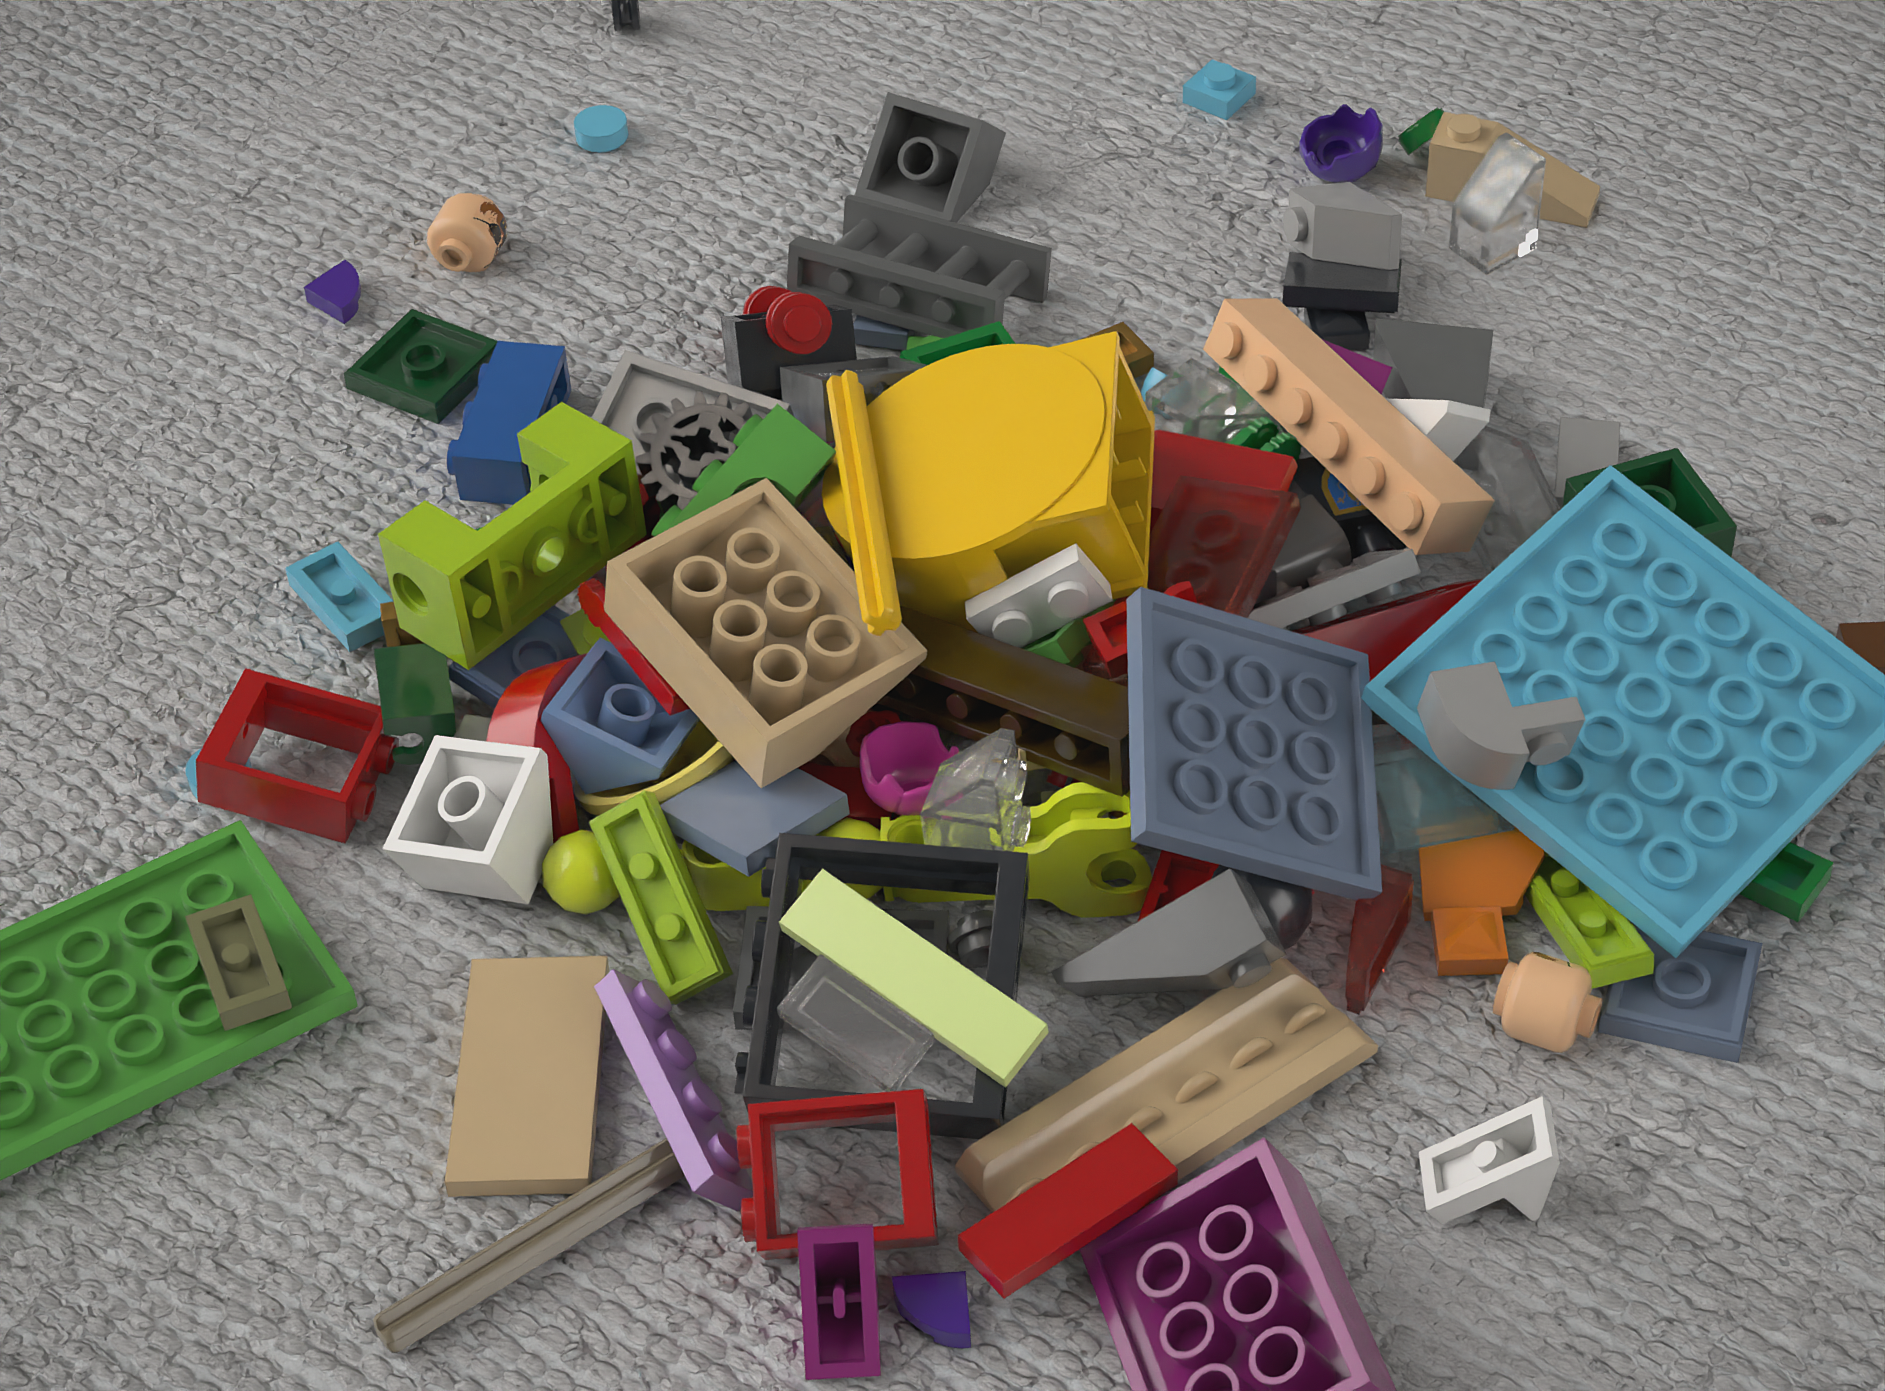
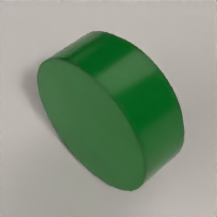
[1397,107,1444,156]

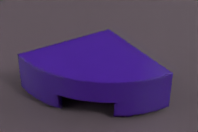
[304,259,361,324]
[892,1271,971,1349]

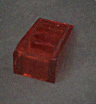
[1345,864,1414,1015]

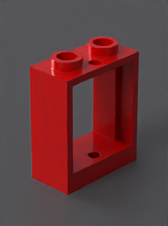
[196,668,399,844]
[737,1089,939,1260]

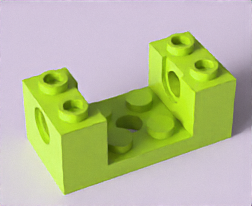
[378,402,647,670]

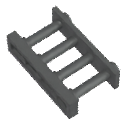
[787,194,1052,338]

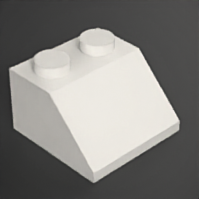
[382,735,553,904]

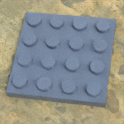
[1126,587,1382,903]

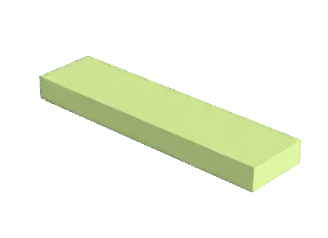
[779,869,1049,1088]

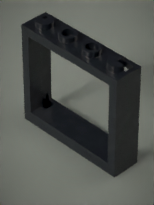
[734,833,1030,1139]

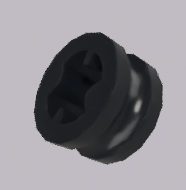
[611,0,641,32]

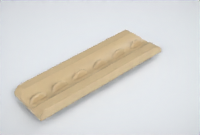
[955,958,1378,1213]

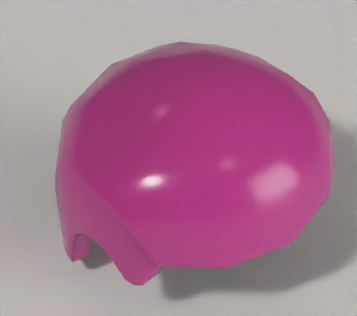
[860,721,962,816]

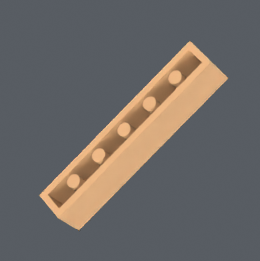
[1203,298,1495,555]

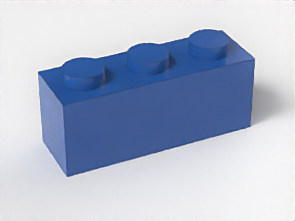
[447,341,572,505]

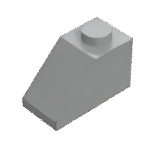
[1283,182,1402,270]

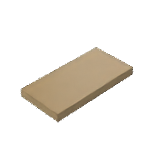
[445,956,610,1197]

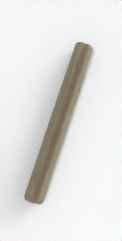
[373,1138,685,1353]

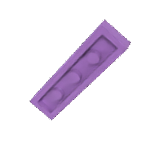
[594,969,753,1211]

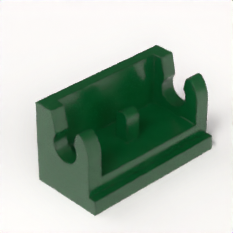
[374,644,456,765]

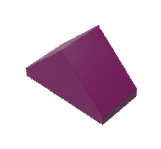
[797,1224,881,1380]

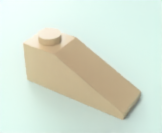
[1425,112,1600,228]

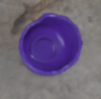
[1299,104,1383,183]

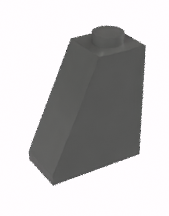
[1373,318,1494,467]

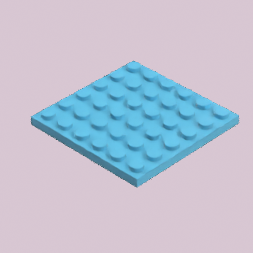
[1361,465,1885,958]

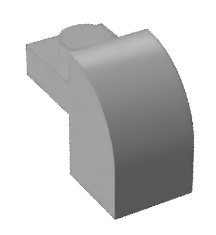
[1417,661,1586,790]

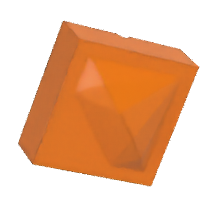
[1431,906,1509,976]

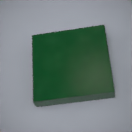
[344,309,497,424]

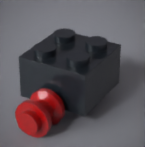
[720,286,857,400]

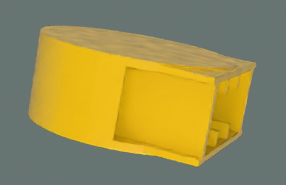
[822,331,1155,633]

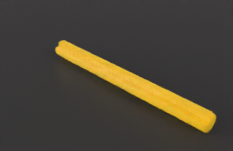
[826,370,902,636]

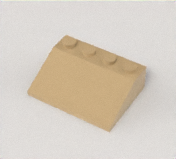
[604,478,927,788]

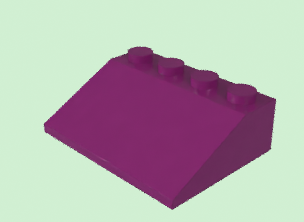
[1079,1137,1397,1391]

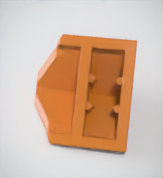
[1418,806,1545,921]

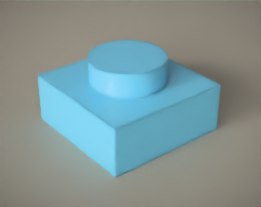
[1183,59,1256,120]

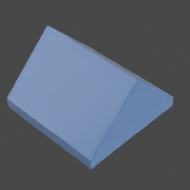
[541,638,700,795]

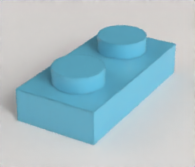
[285,541,393,652]

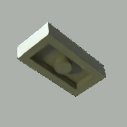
[185,894,292,1031]

